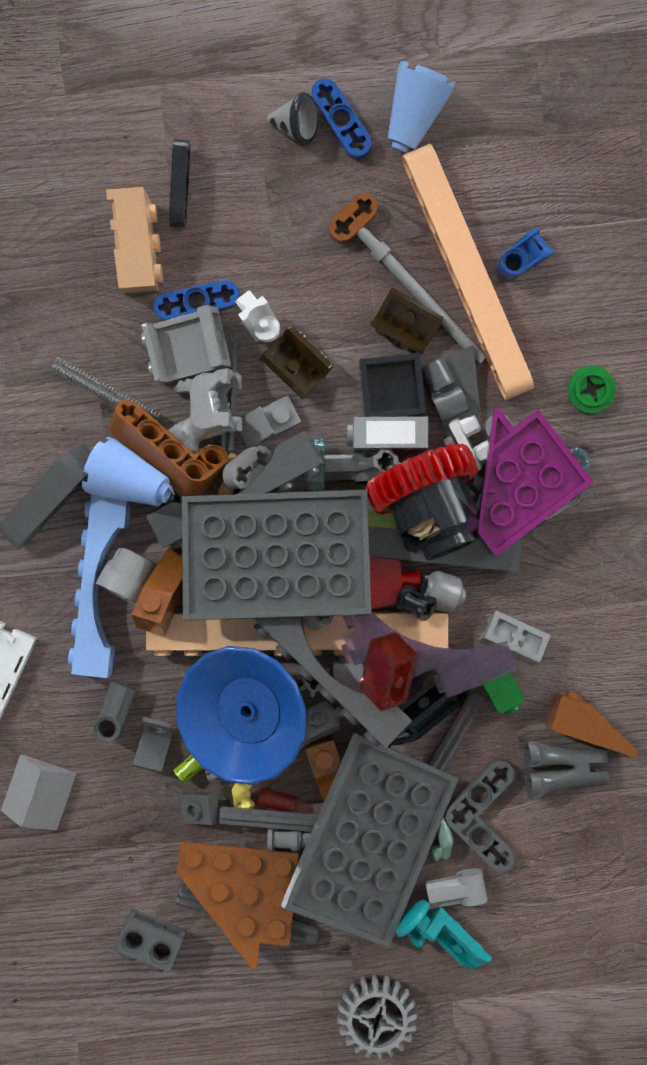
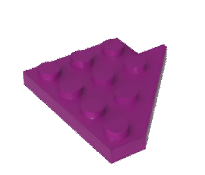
[476,407,594,557]

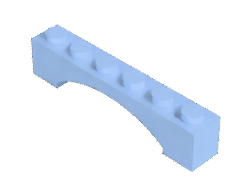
[68,495,132,678]

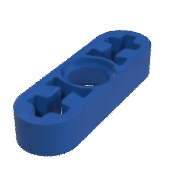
[312,78,371,160]
[154,280,240,321]

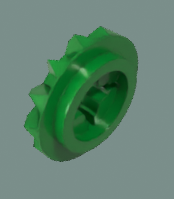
[567,365,616,413]

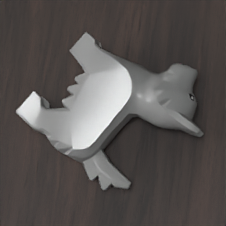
[167,368,242,454]

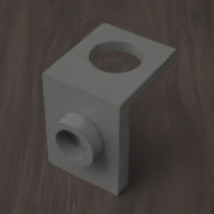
[133,717,173,773]
[179,786,235,825]

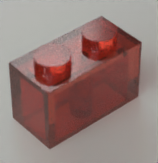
[360,632,418,711]

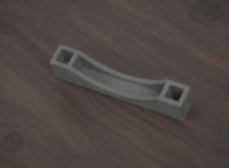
[146,431,325,550]
[253,617,412,748]

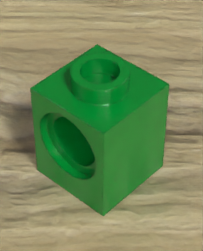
[479,665,526,715]

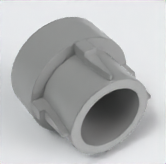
[95,548,156,605]

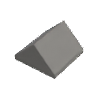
[1,754,77,830]

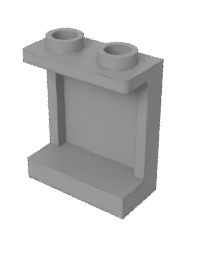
[141,305,232,384]

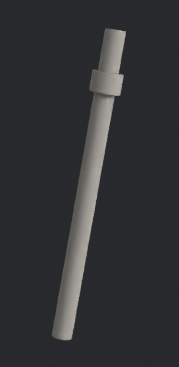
[356,226,487,365]

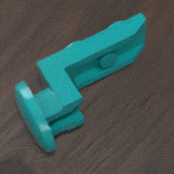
[395,900,492,970]

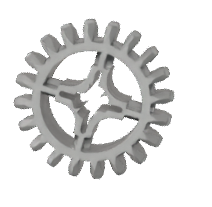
[337,974,418,1060]

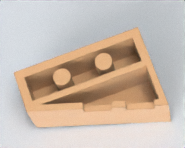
[106,187,163,294]

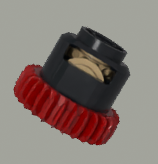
[365,443,479,561]

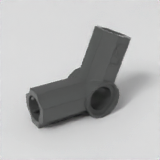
[323,448,398,484]

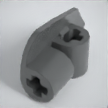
[421,346,480,438]

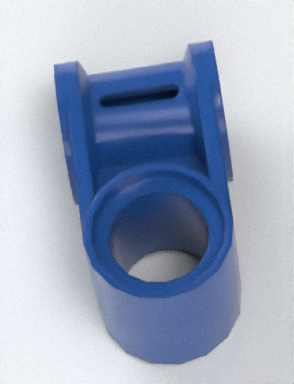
[496,227,556,281]

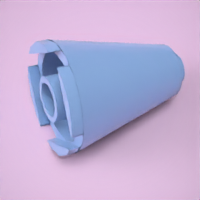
[387,61,456,153]
[82,437,172,506]

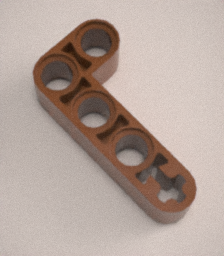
[108,400,228,496]

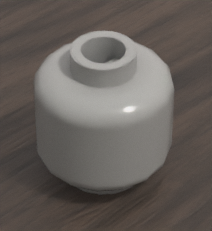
[419,571,466,613]

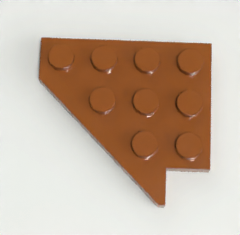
[176,841,299,970]

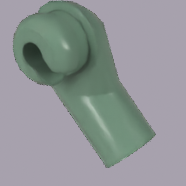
[430,817,454,862]

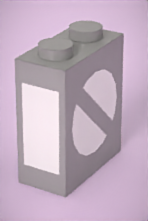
[347,417,428,453]

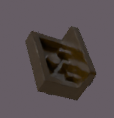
[370,287,444,355]
[260,325,333,400]

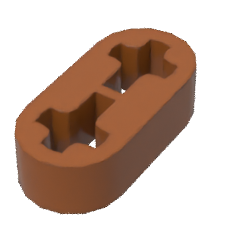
[329,193,378,244]

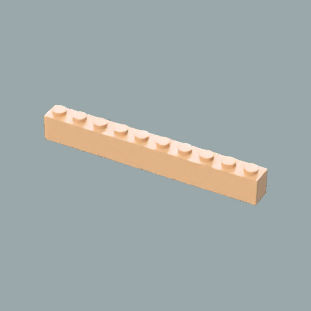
[146,611,448,656]

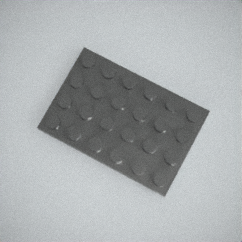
[182,490,371,621]
[281,733,459,948]

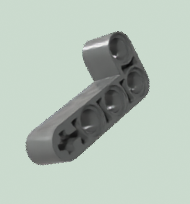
[0,445,91,550]

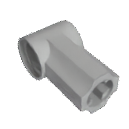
[425,868,488,909]

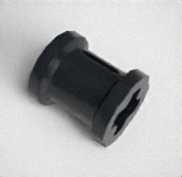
[396,584,437,621]

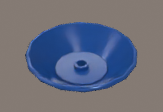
[176,646,306,785]

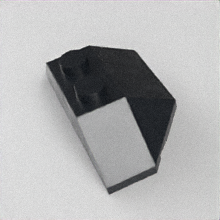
[378,653,478,748]

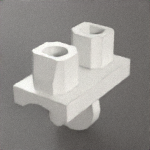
[235,291,280,342]
[443,415,489,470]

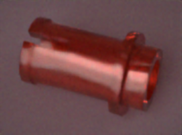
[257,786,297,812]

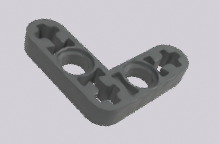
[444,758,515,872]

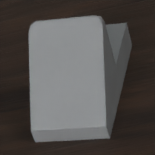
[240,395,301,448]

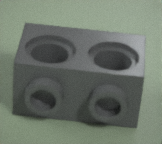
[114,908,186,973]

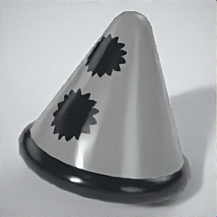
[267,92,318,146]

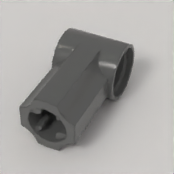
[93,681,137,743]

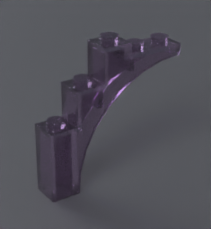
[341,611,519,698]

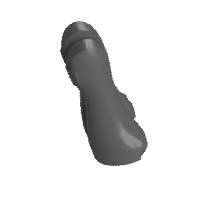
[524,741,610,799]

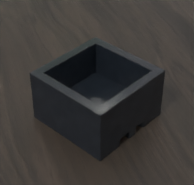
[359,353,426,417]

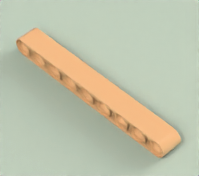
[402,144,534,400]

